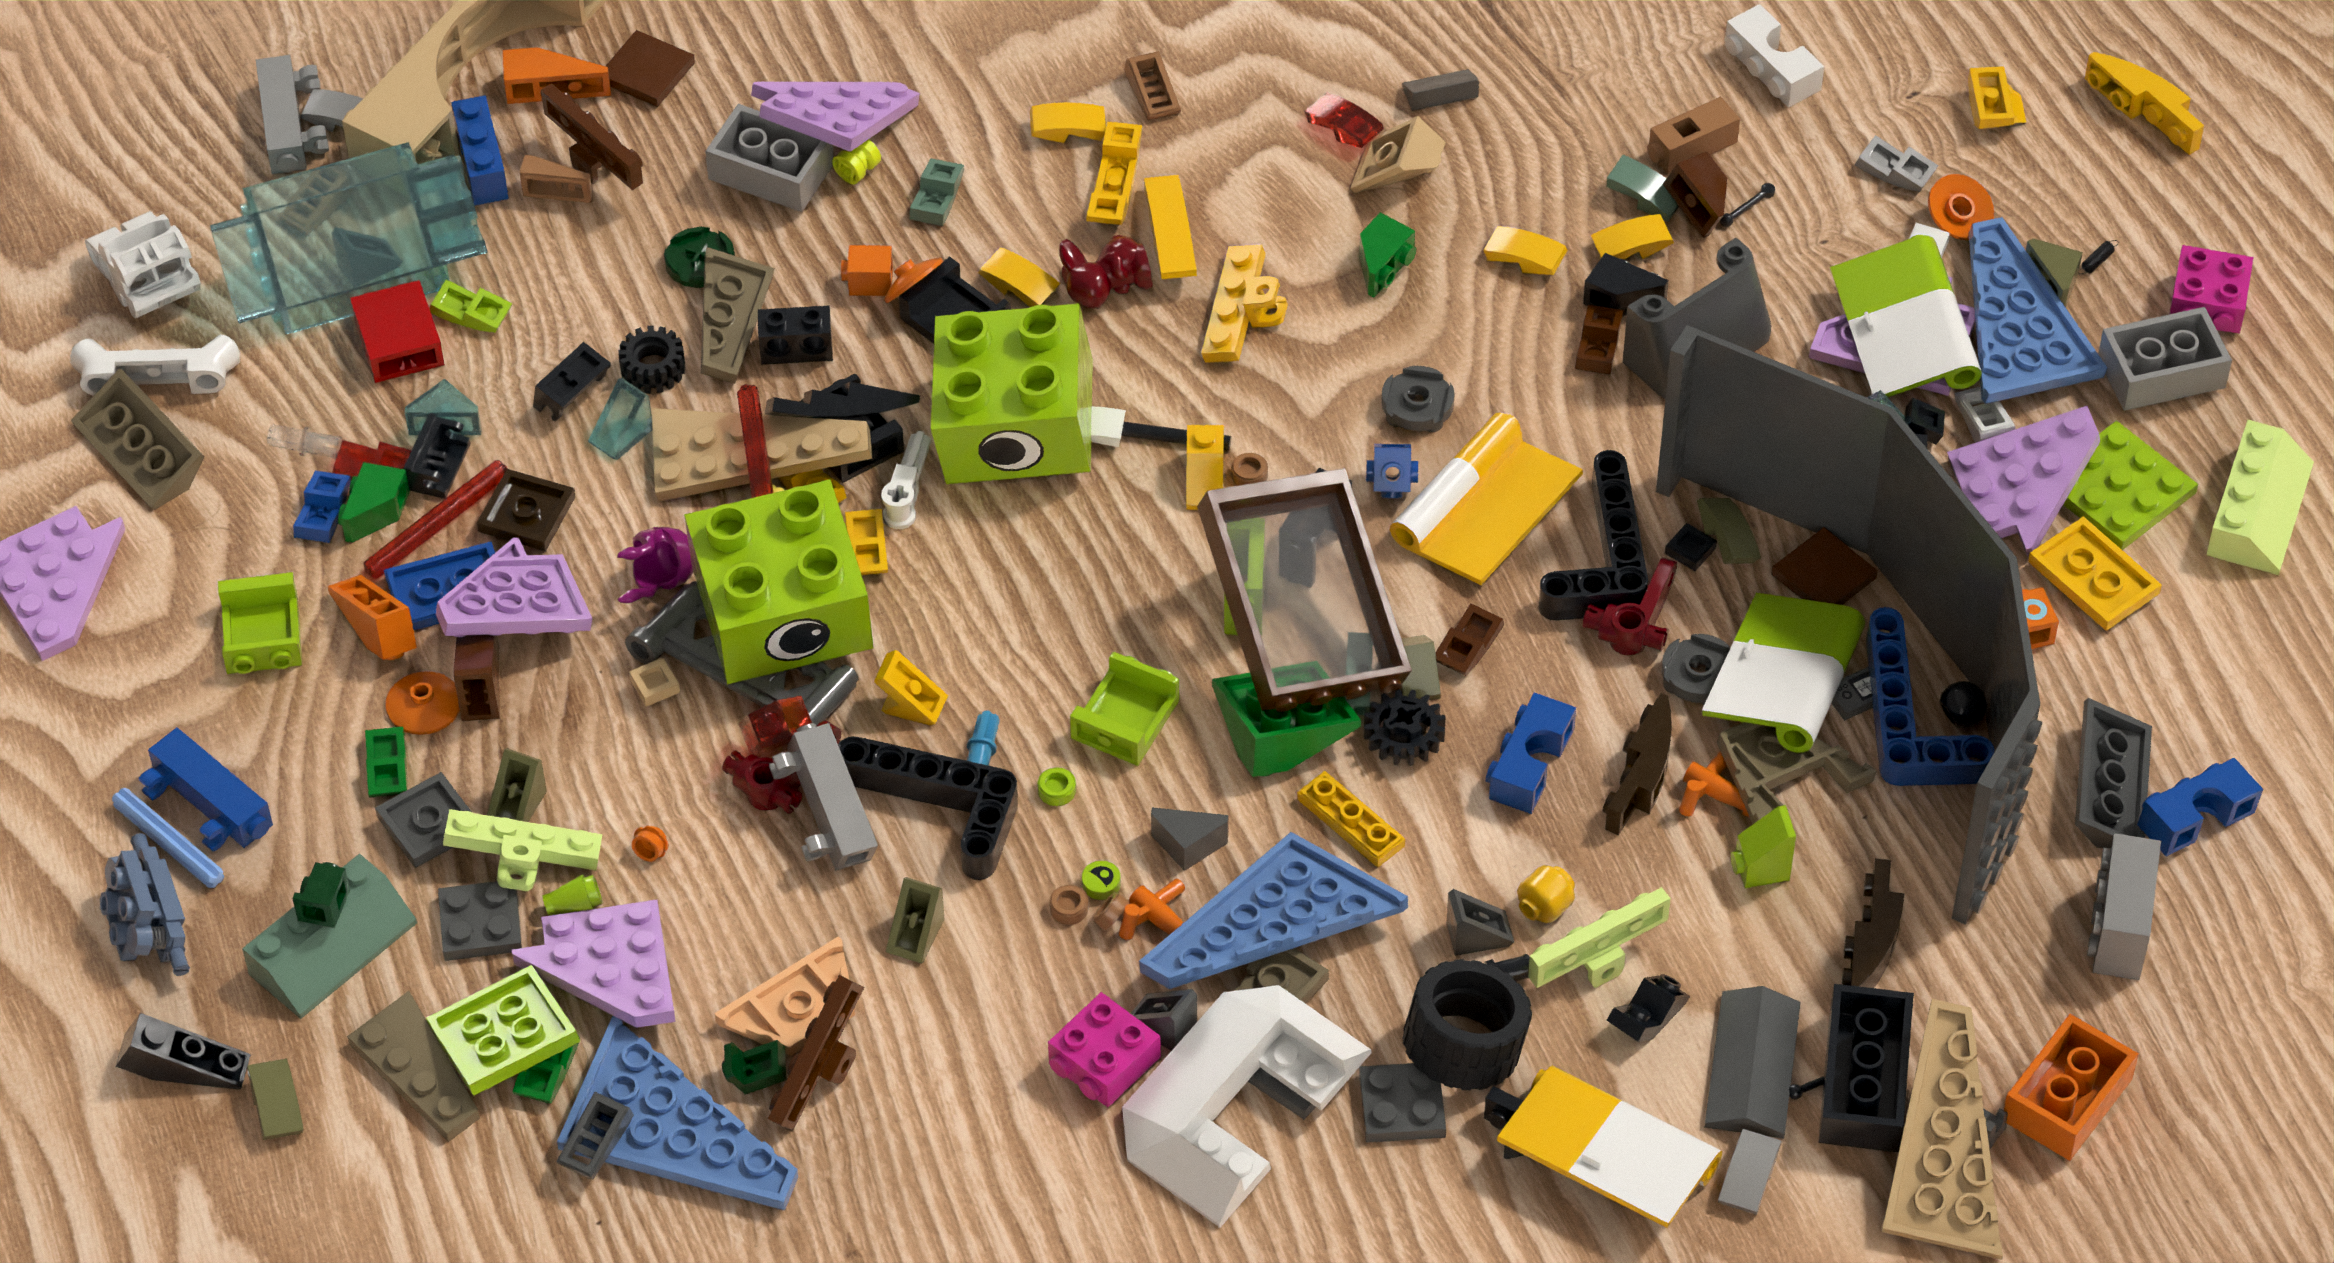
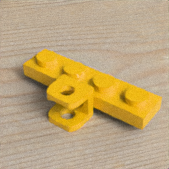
[1201,245,1288,363]

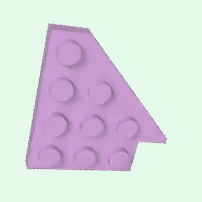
[1947,406,2100,557]
[512,900,676,1028]

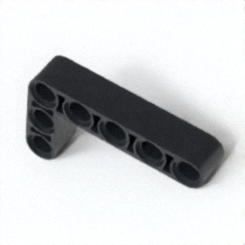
[1538,450,1648,621]
[838,736,1018,880]

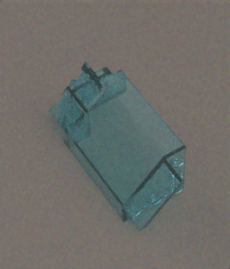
[210,142,488,335]

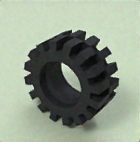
[618,326,686,394]

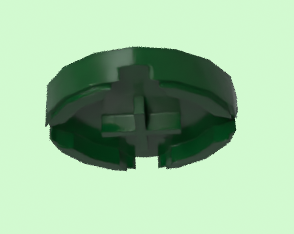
[664,226,735,288]

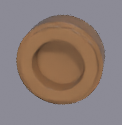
[1231,453,1268,486]
[1049,885,1089,925]
[1093,892,1129,930]

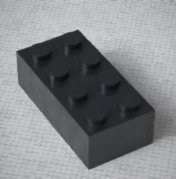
[1818,984,1914,1152]

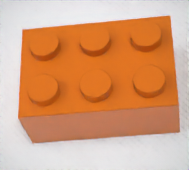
[2004,1014,2139,1161]

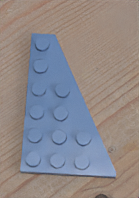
[1968,217,2108,404]
[1139,832,1408,989]
[557,1016,798,1210]

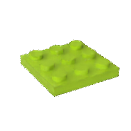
[2063,420,2198,550]
[426,965,580,1096]

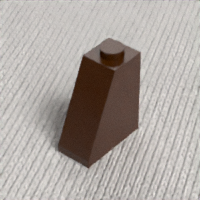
[454,634,500,721]

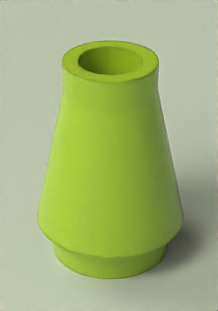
[542,874,603,916]

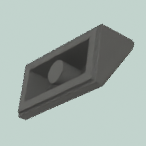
[1402,69,1479,111]

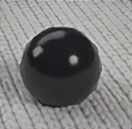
[1939,681,1987,728]

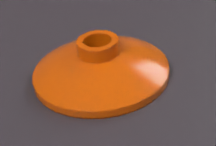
[1928,174,1994,240]
[884,258,944,304]
[386,671,460,735]

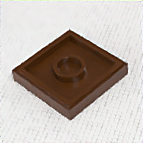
[606,30,695,107]
[1771,527,1878,605]

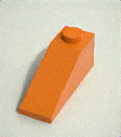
[503,47,611,104]
[328,575,417,660]

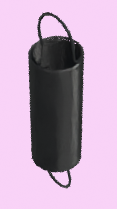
[2078,240,2119,274]

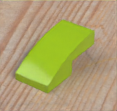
[429,279,512,333]

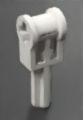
[881,431,931,529]

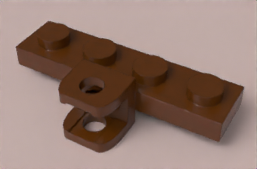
[541,83,643,190]
[768,975,865,1130]

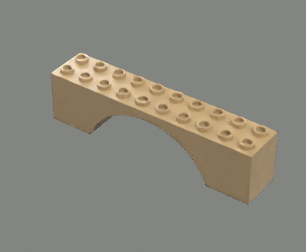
[342,0,607,201]

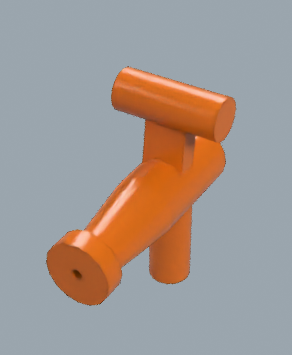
[1679,751,1750,818]
[1119,878,1185,940]

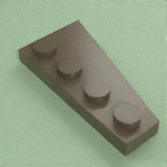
[701,247,775,384]
[1235,948,1329,1004]
[347,991,480,1142]

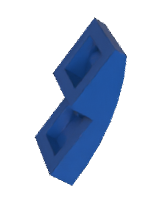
[293,470,351,543]

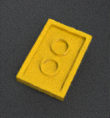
[2028,516,2162,631]

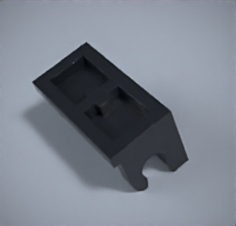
[533,342,611,421]
[404,413,471,499]

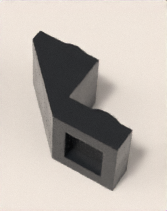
[1606,974,1690,1042]

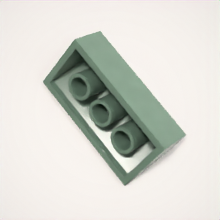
[242,854,417,1019]

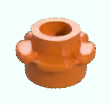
[632,825,669,862]

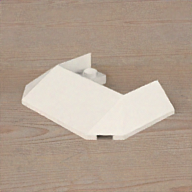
[1122,985,1372,1228]

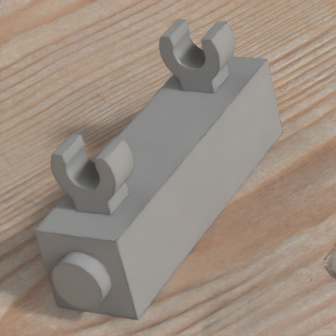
[256,55,329,174]
[769,723,878,871]

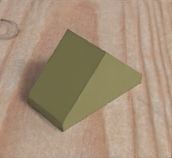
[2026,239,2083,307]
[1400,635,1441,700]
[487,748,547,822]
[885,877,944,963]

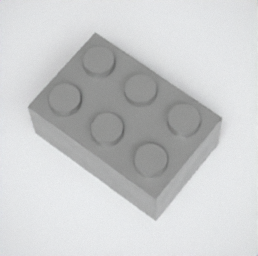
[705,104,834,212]
[2098,307,2232,411]
[2087,833,2161,980]

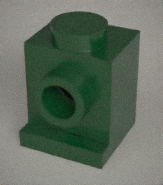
[292,862,350,928]

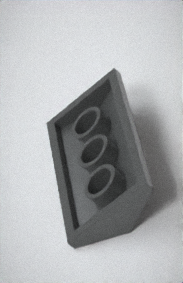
[2075,698,2152,848]
[1704,986,1801,1139]

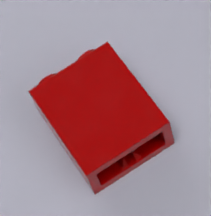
[350,280,445,383]

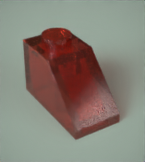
[738,695,812,757]

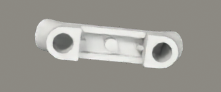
[70,334,240,396]

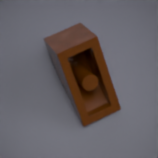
[1663,151,1728,238]

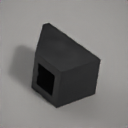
[1583,253,1669,316]

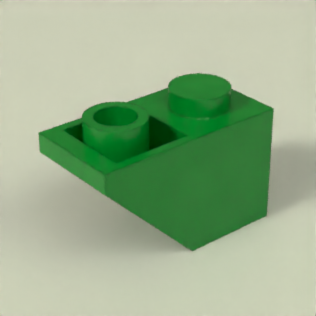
[1359,212,1417,298]
[338,462,410,543]

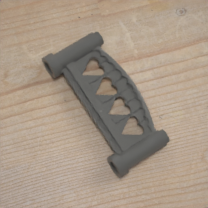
[625,581,859,745]

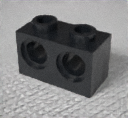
[758,305,833,365]

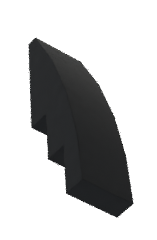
[764,382,920,419]

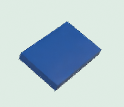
[384,541,495,630]

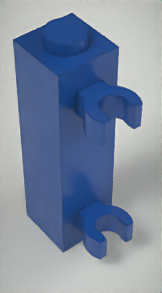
[139,727,273,852]

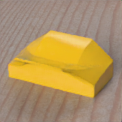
[1968,66,2027,129]

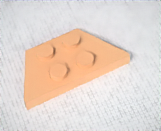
[715,936,855,1056]

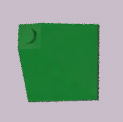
[1212,661,1361,777]

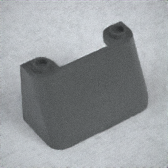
[1623,237,1772,399]

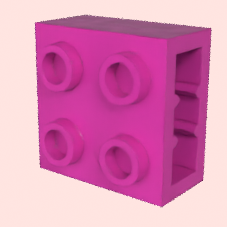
[2169,245,2254,334]
[1048,992,1161,1108]

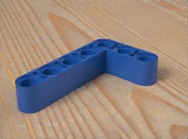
[1866,607,1995,786]

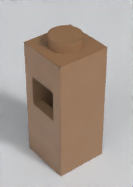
[1647,97,1740,174]

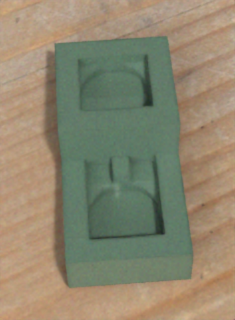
[1606,155,1679,222]
[909,158,964,226]

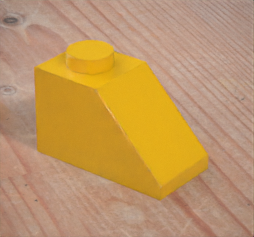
[1186,425,1224,510]

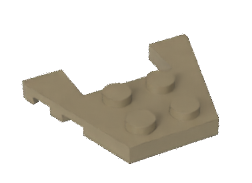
[1717,722,1877,824]

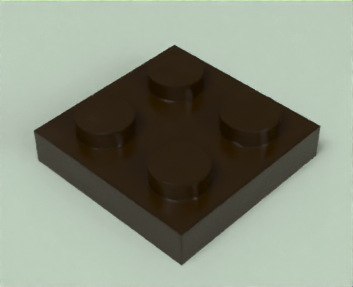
[477,469,576,552]

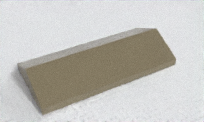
[71,368,205,510]

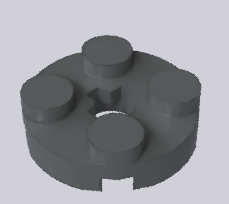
[1382,366,1455,432]
[1661,634,1730,705]

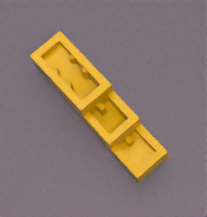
[1144,175,1197,279]

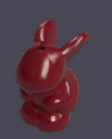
[1059,235,1153,309]

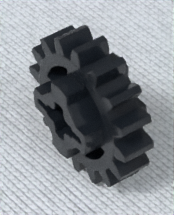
[1363,689,1446,766]

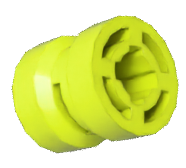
[832,139,881,185]

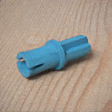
[967,710,1000,766]

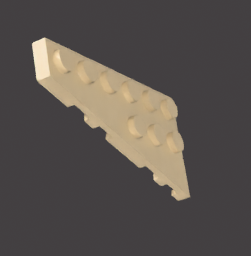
[652,408,872,502]
[1881,999,2003,1260]

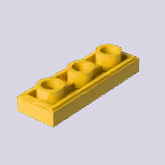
[1297,771,1405,868]

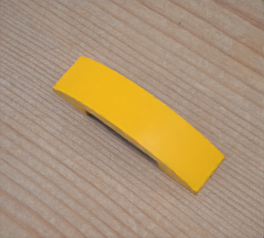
[1086,122,1142,225]

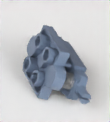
[100,833,190,976]

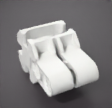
[85,211,201,318]

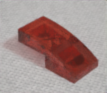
[1305,92,1384,148]
[332,440,412,480]

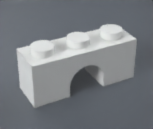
[1725,4,1824,108]

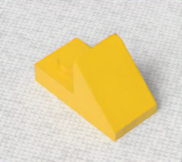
[874,650,948,726]

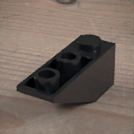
[116,1013,251,1090]

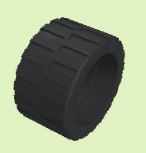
[1403,959,1532,1091]

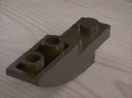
[1603,693,1672,836]
[1842,858,1905,988]

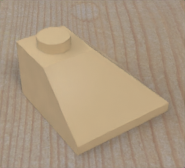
[1350,116,1446,193]

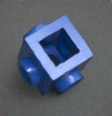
[1366,444,1418,498]

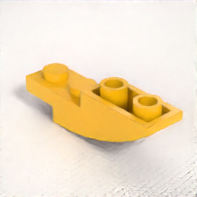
[2084,52,2204,155]

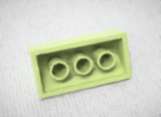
[2206,420,2314,575]

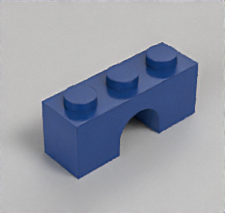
[451,95,509,206]
[1485,692,1576,814]
[2137,758,2263,857]

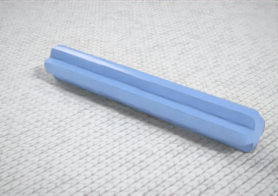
[112,788,224,888]

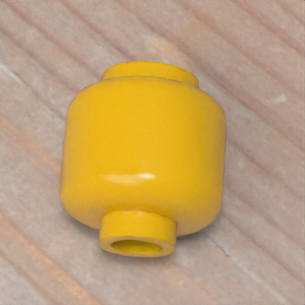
[1517,865,1575,923]

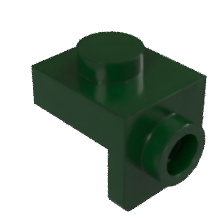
[722,1040,787,1095]

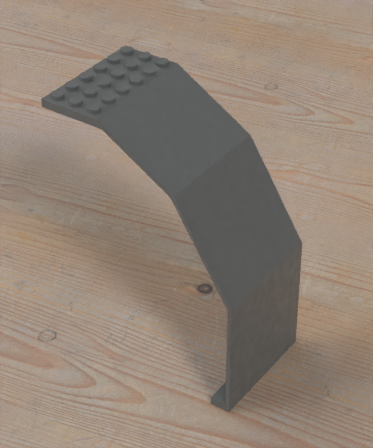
[1656,325,2042,925]

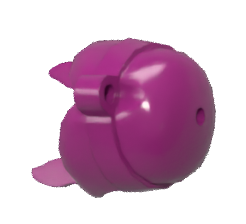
[617,527,693,604]

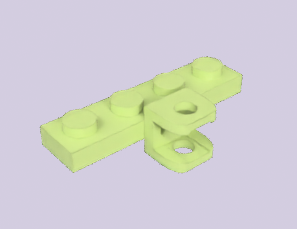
[443,809,602,891]
[1528,887,1671,988]

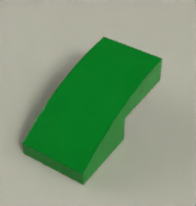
[365,726,408,798]
[512,1035,580,1104]

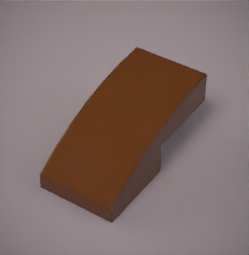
[1575,305,1624,375]
[1435,603,1504,676]

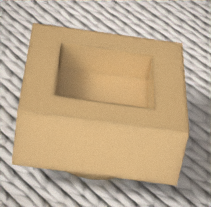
[629,657,680,707]

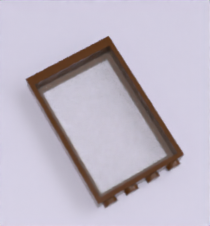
[1197,468,1412,712]

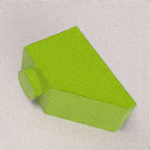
[1731,805,1796,888]

